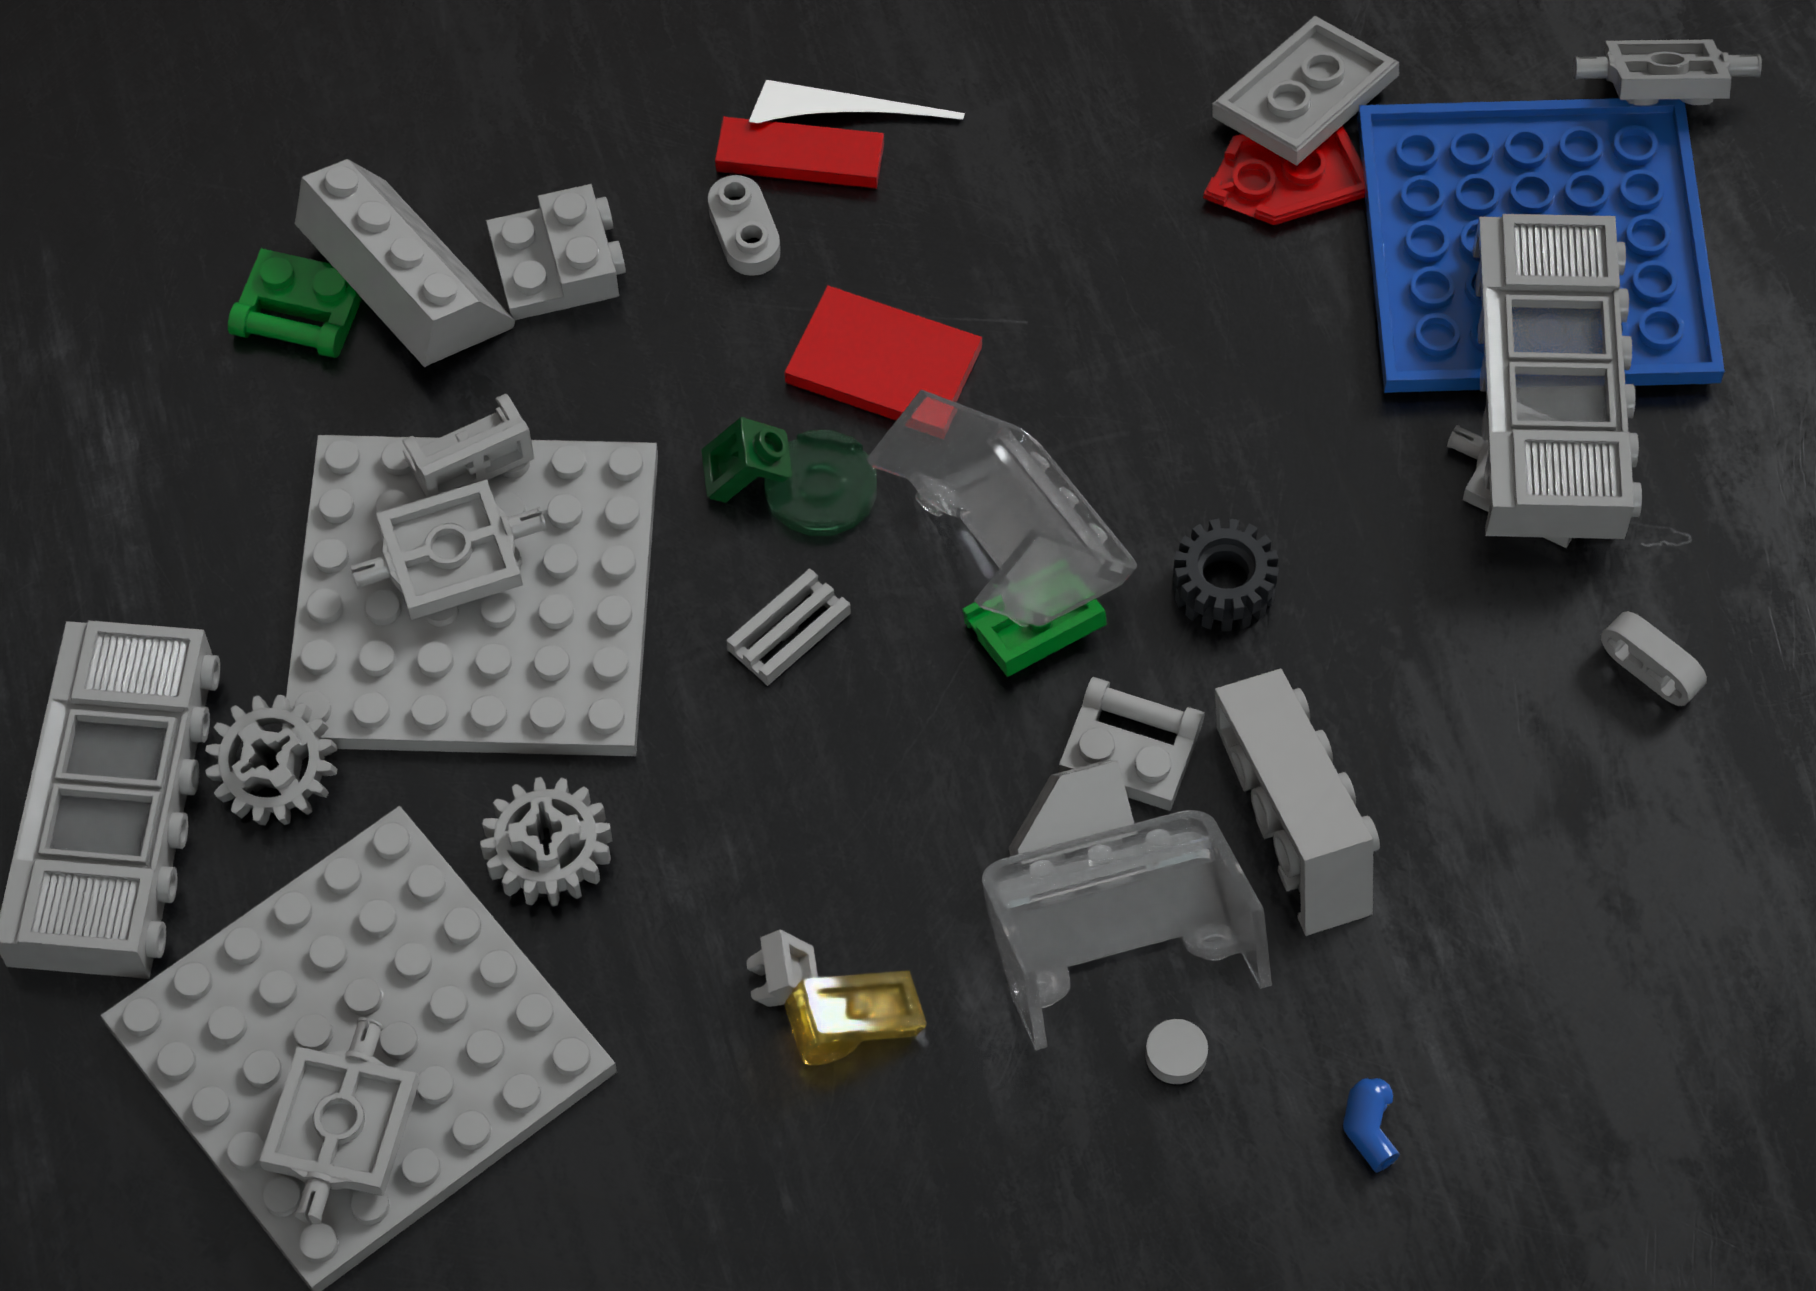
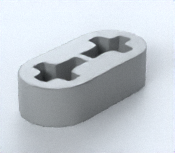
[1601,611,1707,706]

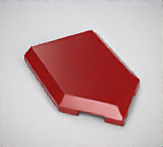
[1203,125,1365,225]

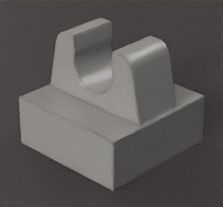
[747,929,822,1009]

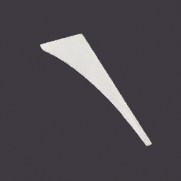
[749,80,965,124]

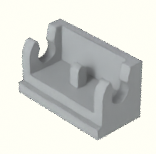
[402,394,534,498]

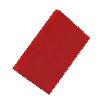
[785,285,982,436]

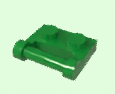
[228,248,362,358]

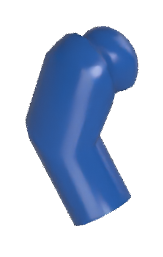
[1343,1078,1400,1173]

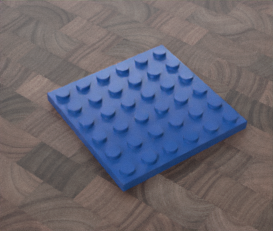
[1357,98,1725,393]

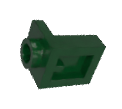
[701,417,792,503]

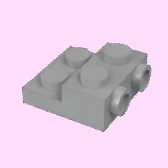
[486,184,626,320]

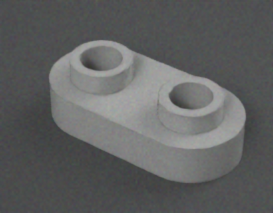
[708,175,780,276]

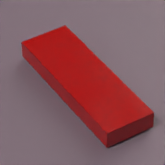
[715,116,884,188]

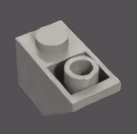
[1009,760,1136,869]

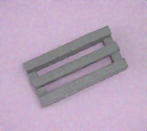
[726,568,851,686]

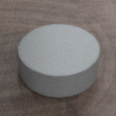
[1145,1019,1208,1084]

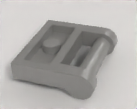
[1058,677,1205,811]

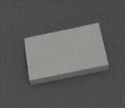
[1212,16,1399,166]

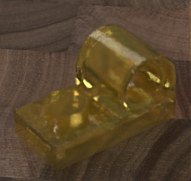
[784,971,927,1065]

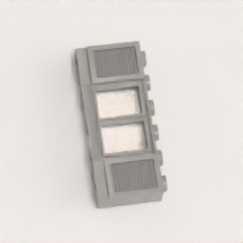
[1473,214,1642,539]
[0,620,220,979]

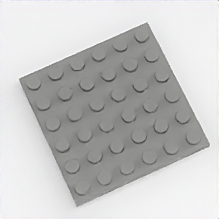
[282,435,658,756]
[101,806,617,1291]

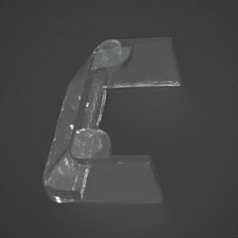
[866,389,1137,627]
[982,810,1272,1050]

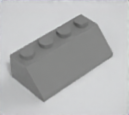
[295,159,515,367]

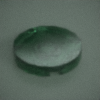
[765,430,877,536]

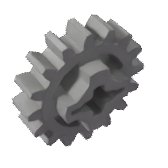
[205,695,337,826]
[480,777,612,906]

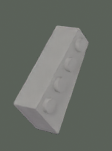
[1215,668,1380,936]

